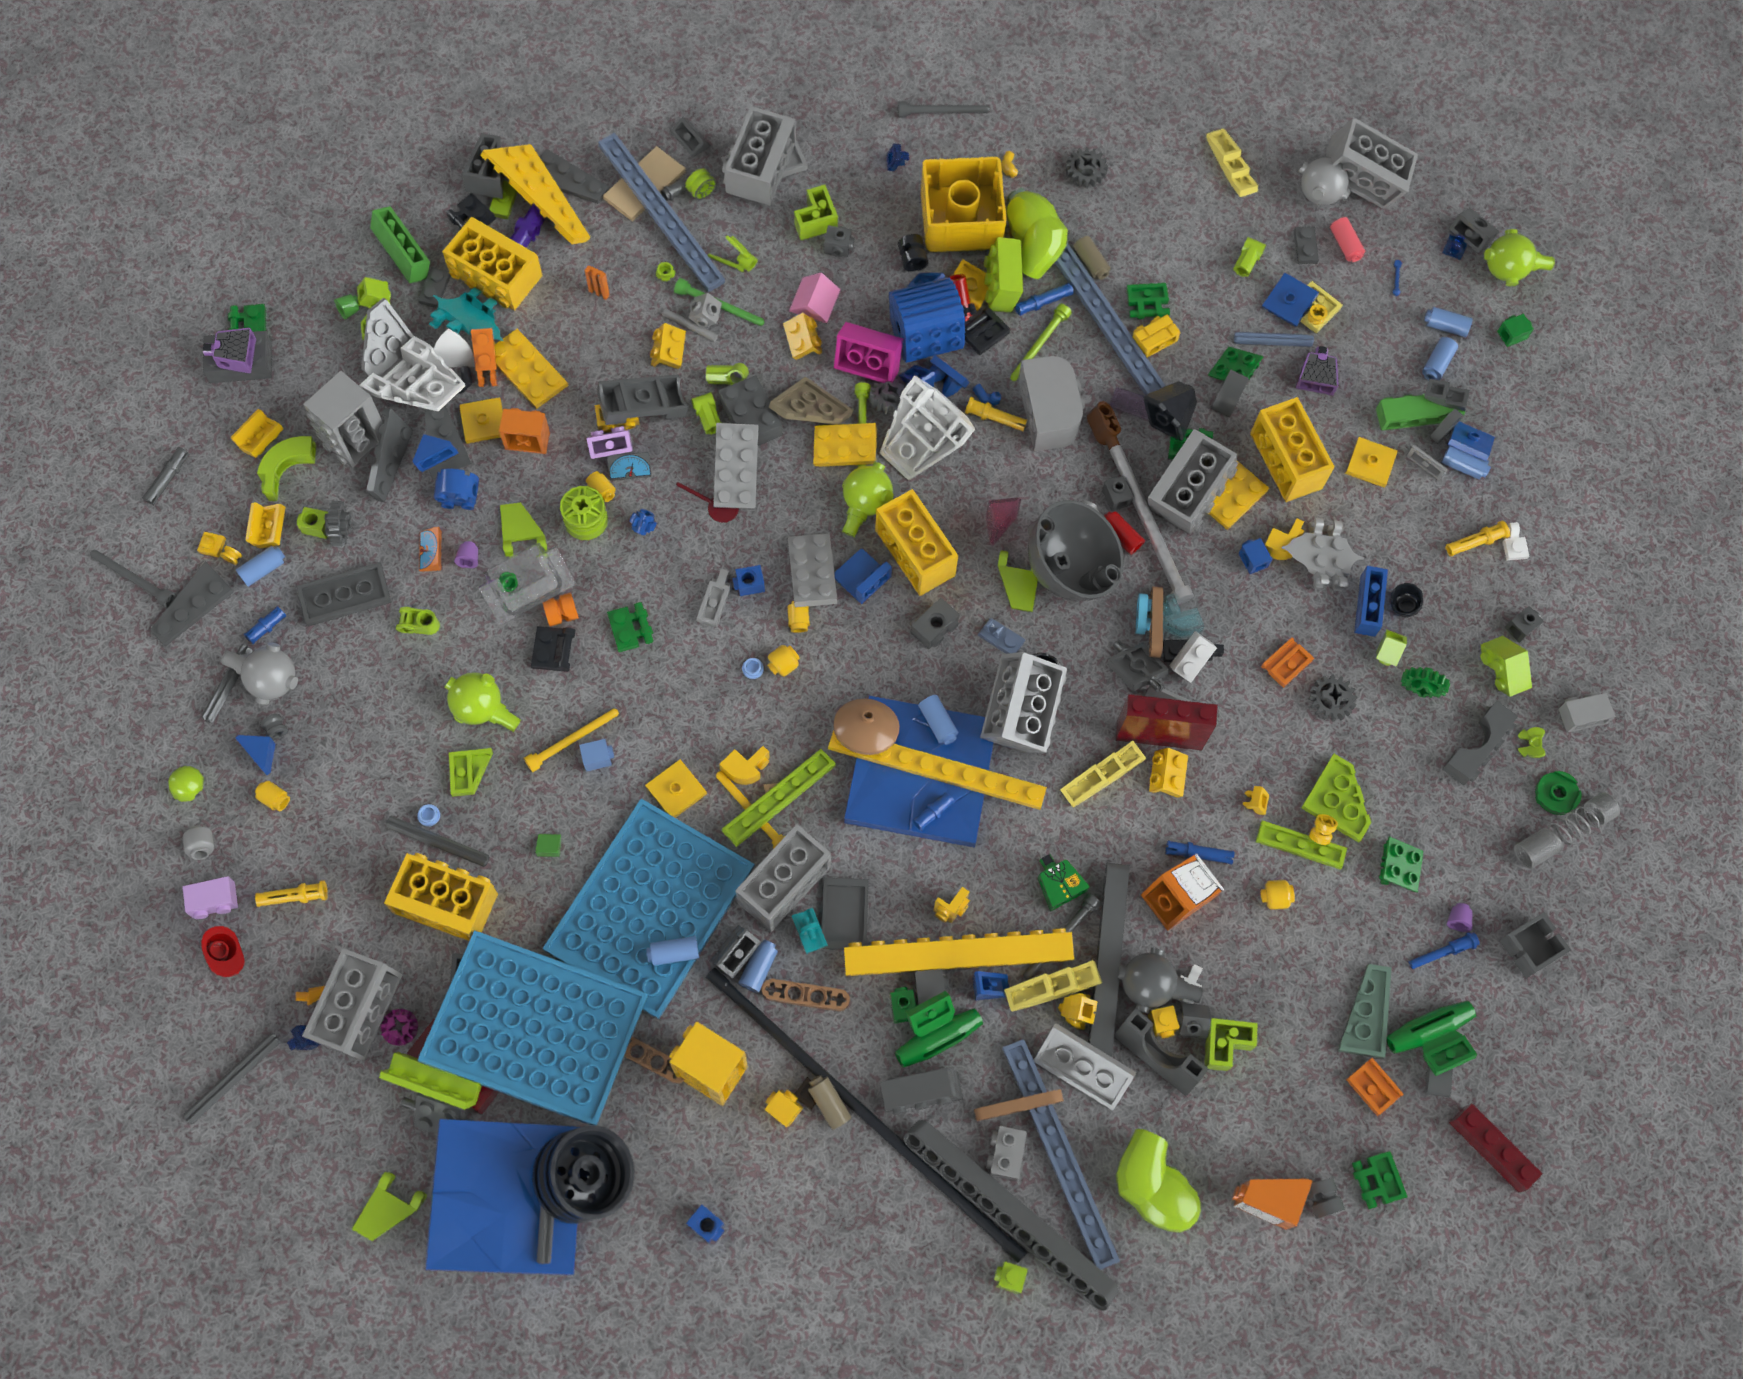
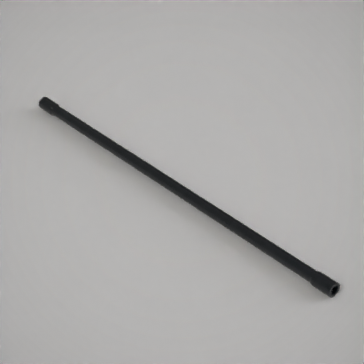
[706,968,1027,1263]

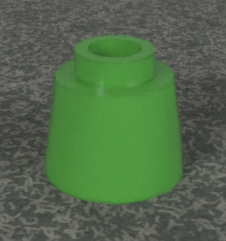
[334,294,361,320]

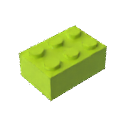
[984,237,1023,312]

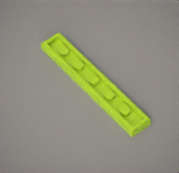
[722,749,836,847]

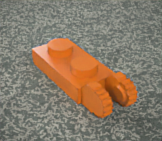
[471,328,497,387]

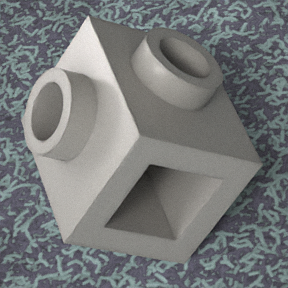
[689,293,722,328]

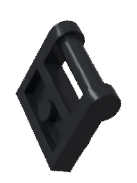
[965,307,1011,355]
[531,626,576,672]

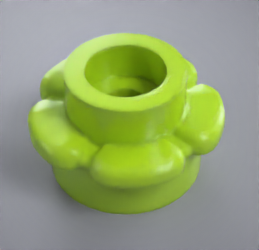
[656,262,675,281]

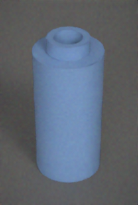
[1424,307,1473,338]
[1422,337,1458,380]
[1441,446,1491,480]
[235,546,285,587]
[918,695,958,745]
[646,936,699,966]
[738,940,778,993]

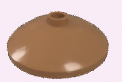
[833,699,899,755]

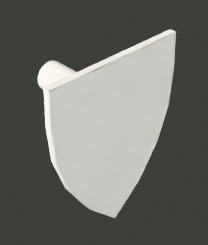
[434,328,475,368]

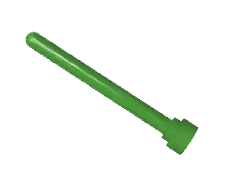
[674,278,764,326]

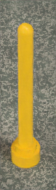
[523,709,619,773]
[716,771,785,849]

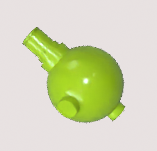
[1484,229,1555,286]
[842,462,894,538]
[444,672,521,732]

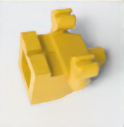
[1058,993,1098,1030]

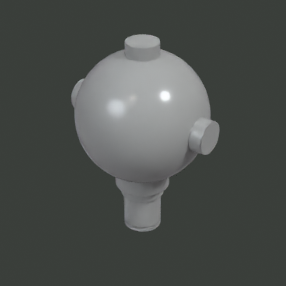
[1298,157,1351,205]
[221,643,298,705]

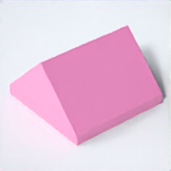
[789,273,840,323]

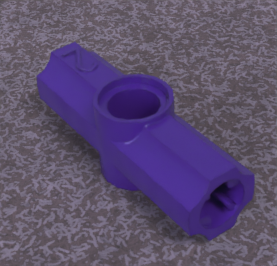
[510,204,547,248]

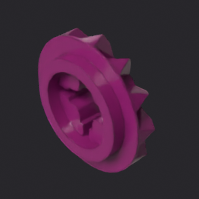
[380,1008,418,1046]

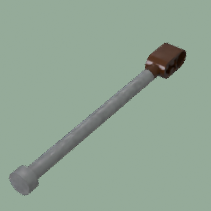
[1087,401,1194,605]

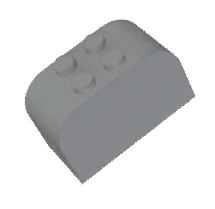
[1018,356,1085,452]

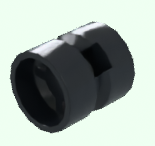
[898,234,929,272]

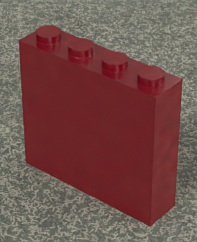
[1116,694,1218,751]

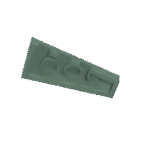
[1337,964,1391,1059]

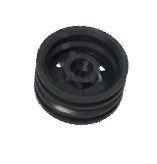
[532,1125,635,1224]

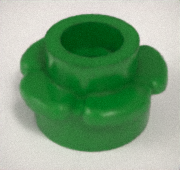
[497,572,518,592]

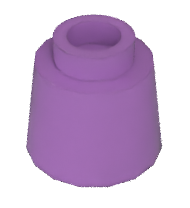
[454,541,478,568]
[1446,903,1473,932]

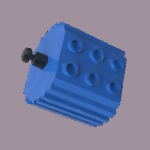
[889,277,976,363]

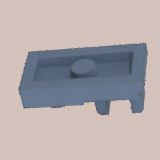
[978,618,1025,654]

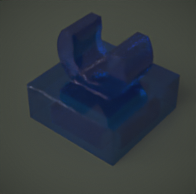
[886,143,909,171]
[1442,234,1467,260]
[287,1025,320,1051]

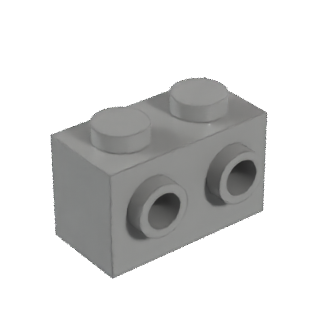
[1558,692,1616,733]
[986,1126,1027,1181]

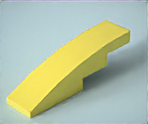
[1206,128,1258,197]
[1060,741,1146,808]
[1004,960,1102,1012]

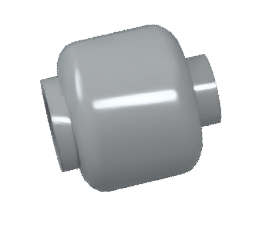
[182,825,215,860]

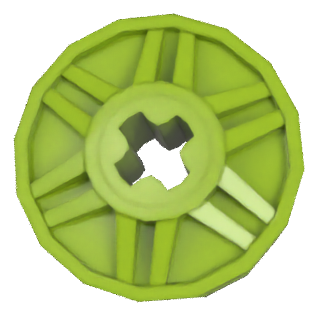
[560,486,608,540]

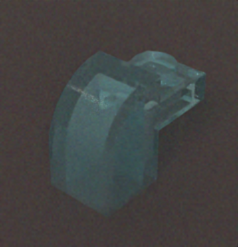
[1163,593,1205,638]

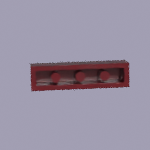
[1449,1103,1543,1193]

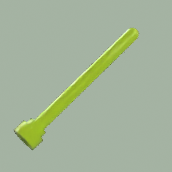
[1010,303,1072,381]
[855,382,871,467]

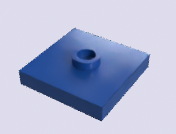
[1262,273,1319,327]
[1448,421,1495,461]

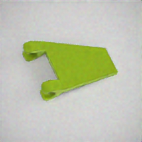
[500,502,547,557]
[998,550,1038,612]
[352,1172,427,1241]

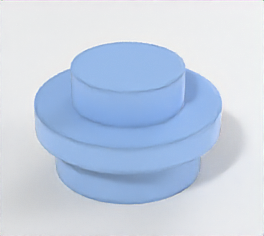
[742,658,764,679]
[417,804,440,827]

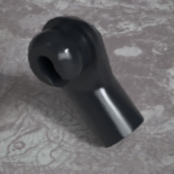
[457,366,472,394]

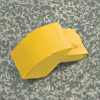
[1265,518,1305,560]
[719,746,770,785]

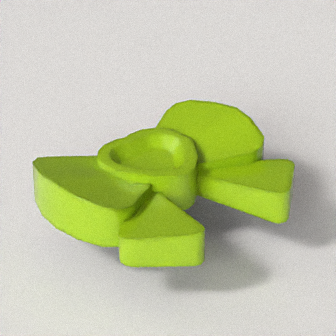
[1518,727,1546,758]

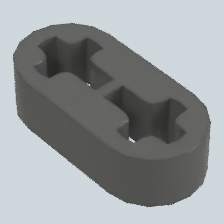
[1430,409,1463,444]

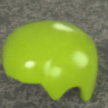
[168,766,204,802]

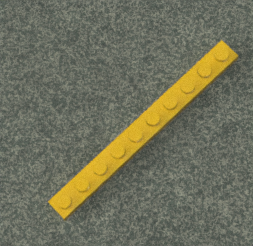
[828,730,1047,810]

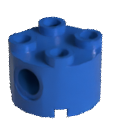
[434,469,479,510]

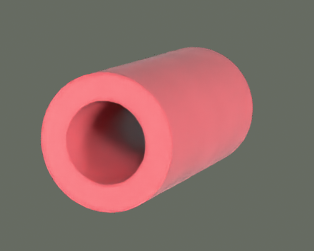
[1330,217,1365,262]

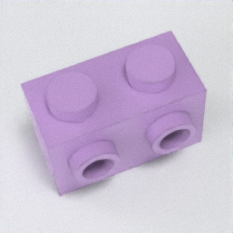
[587,426,633,459]
[182,876,238,919]

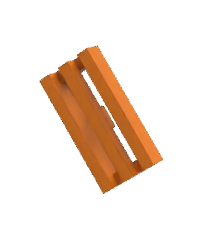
[584,265,610,300]

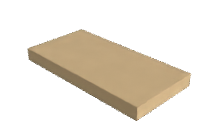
[603,146,686,222]

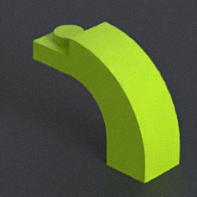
[257,436,317,501]

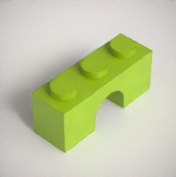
[357,277,391,340]

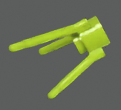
[707,235,758,272]

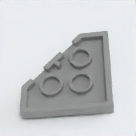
[361,298,413,378]

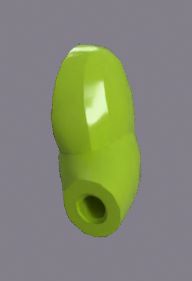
[1006,191,1068,279]
[1116,1128,1201,1233]

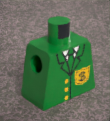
[1037,854,1089,912]

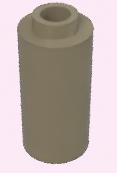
[1073,236,1111,280]
[808,1075,852,1130]

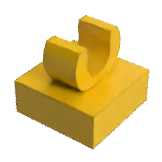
[197,532,226,558]
[1243,786,1269,815]

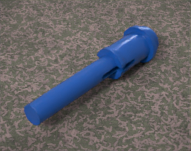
[1409,932,1480,969]

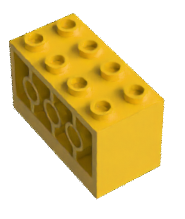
[442,216,543,311]
[1250,397,1335,503]
[875,489,958,596]
[384,853,498,941]
[669,1021,748,1107]

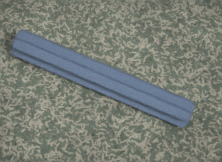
[1234,332,1314,347]

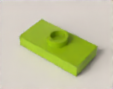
[489,180,518,220]

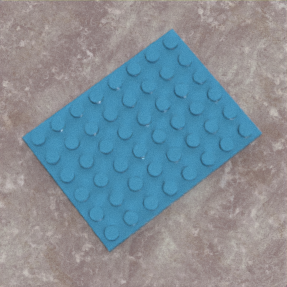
[543,799,755,1020]
[418,930,648,1126]

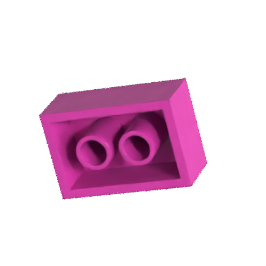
[834,322,903,383]

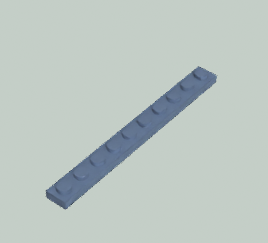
[598,133,725,293]
[1055,243,1165,395]
[1002,1039,1120,1270]

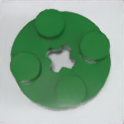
[1535,771,1582,815]

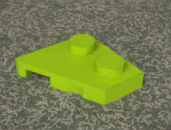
[449,748,493,797]

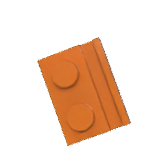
[1261,637,1314,688]
[1346,1058,1404,1116]

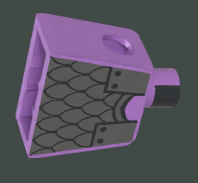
[203,328,256,373]
[1295,346,1338,395]

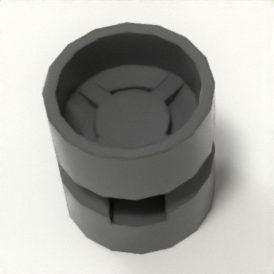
[1308,1177,1345,1219]

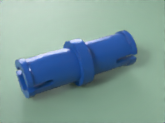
[243,606,286,644]
[912,792,954,831]

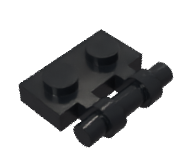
[447,193,497,230]

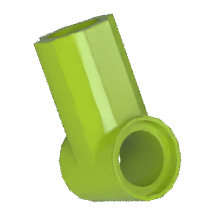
[1233,237,1266,277]
[706,363,749,385]
[691,392,721,435]

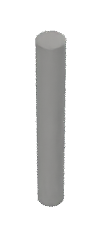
[662,309,718,342]

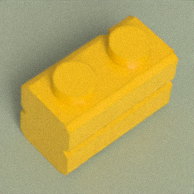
[1133,315,1180,358]

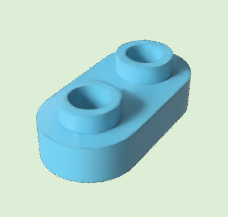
[1135,593,1152,635]

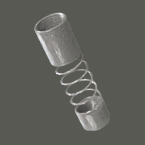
[1514,792,1620,869]

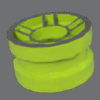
[685,168,717,200]

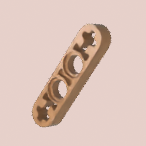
[1149,586,1163,658]
[762,979,850,1011]
[624,1037,684,1084]
[974,1089,1064,1121]

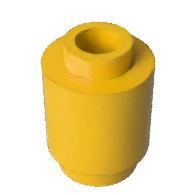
[586,471,616,502]
[787,601,810,633]
[255,781,290,812]

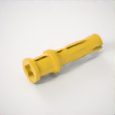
[965,396,1028,432]
[1445,520,1510,557]
[255,880,328,907]

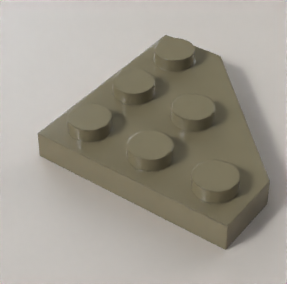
[769,377,854,425]

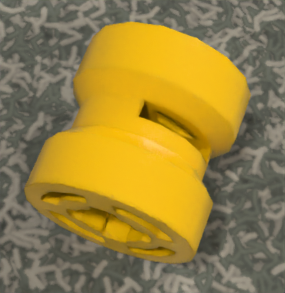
[1309,814,1338,845]

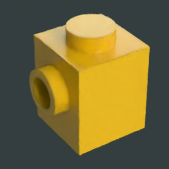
[1148,1005,1180,1039]
[764,1090,804,1127]

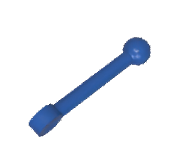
[1392,260,1402,296]

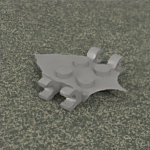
[1282,518,1364,591]

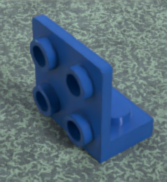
[834,549,892,604]

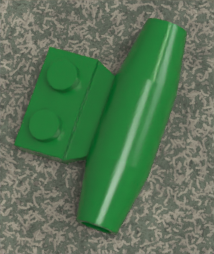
[894,990,983,1068]
[1386,1001,1477,1076]

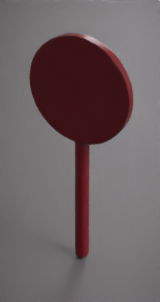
[676,482,739,523]

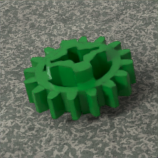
[1401,667,1450,698]

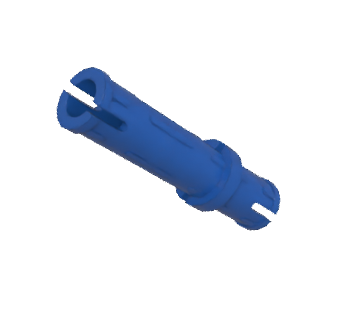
[1015,283,1073,316]
[1165,840,1234,865]

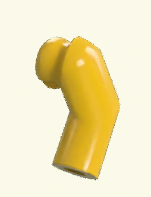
[1001,151,1018,178]

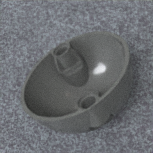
[1028,500,1124,601]

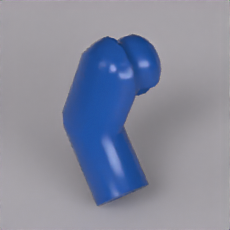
[972,384,1002,406]

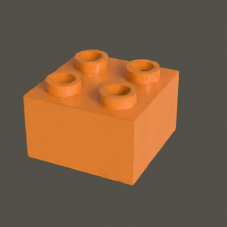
[499,408,550,454]

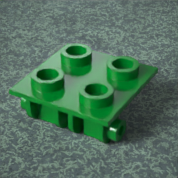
[1208,346,1263,381]
[1379,837,1424,893]

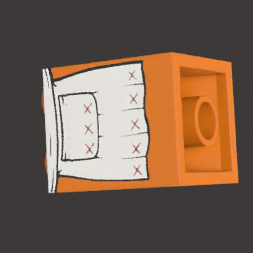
[1141,854,1224,931]
[1232,1179,1312,1230]

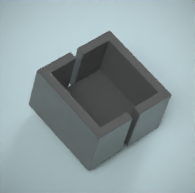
[1499,912,1572,978]

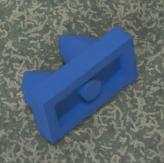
[930,355,970,397]

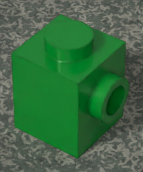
[1497,313,1534,347]
[890,987,916,1024]

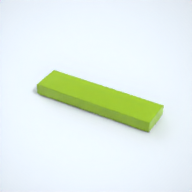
[1255,820,1347,870]

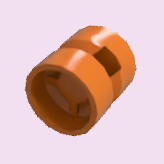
[542,592,579,627]

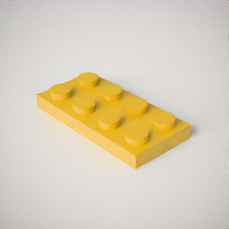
[495,328,568,409]

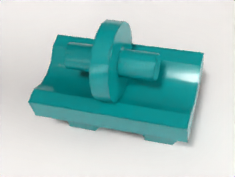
[791,907,828,954]

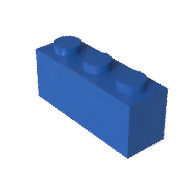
[1354,566,1388,637]

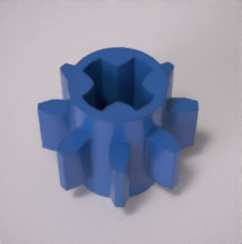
[629,509,657,535]

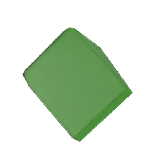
[535,834,561,857]

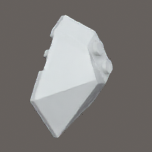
[359,336,465,411]
[879,376,975,480]

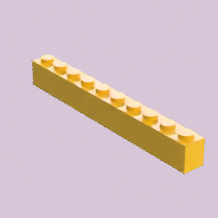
[844,928,1074,976]

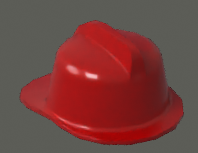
[201,926,245,977]

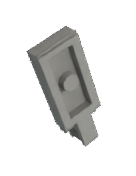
[697,568,731,627]

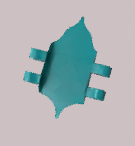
[429,288,504,341]

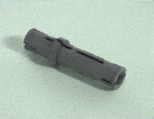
[142,447,190,505]

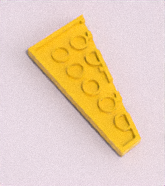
[480,144,590,244]

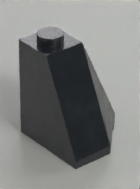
[1143,381,1197,441]

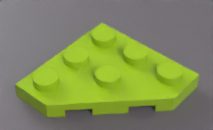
[1301,753,1371,843]

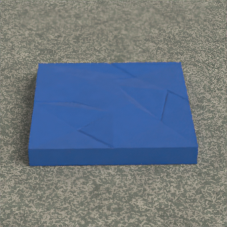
[844,696,994,848]
[425,1119,580,1275]

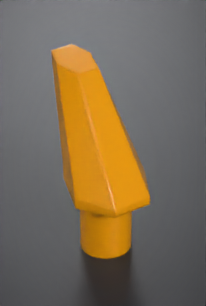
[295,986,325,1006]

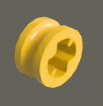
[1307,304,1328,325]
[220,546,242,565]

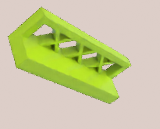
[379,1052,482,1110]

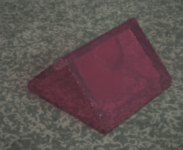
[985,497,1021,547]

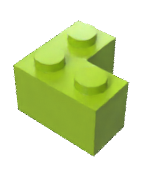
[794,185,838,241]
[1480,636,1532,697]
[1204,1018,1258,1071]

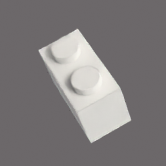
[1169,631,1217,683]

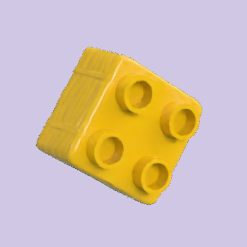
[921,157,1006,252]

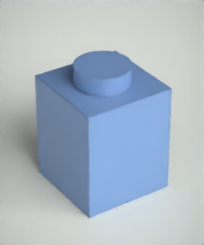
[579,739,615,771]

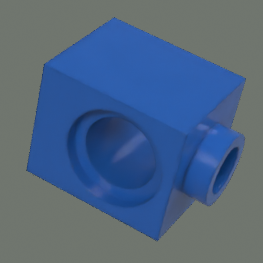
[1238,538,1272,574]
[732,565,765,596]
[686,1204,725,1244]

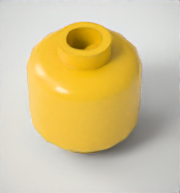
[767,645,800,677]
[1261,880,1295,910]

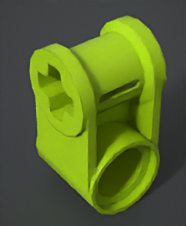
[396,607,440,635]

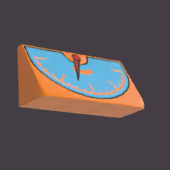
[419,527,442,572]

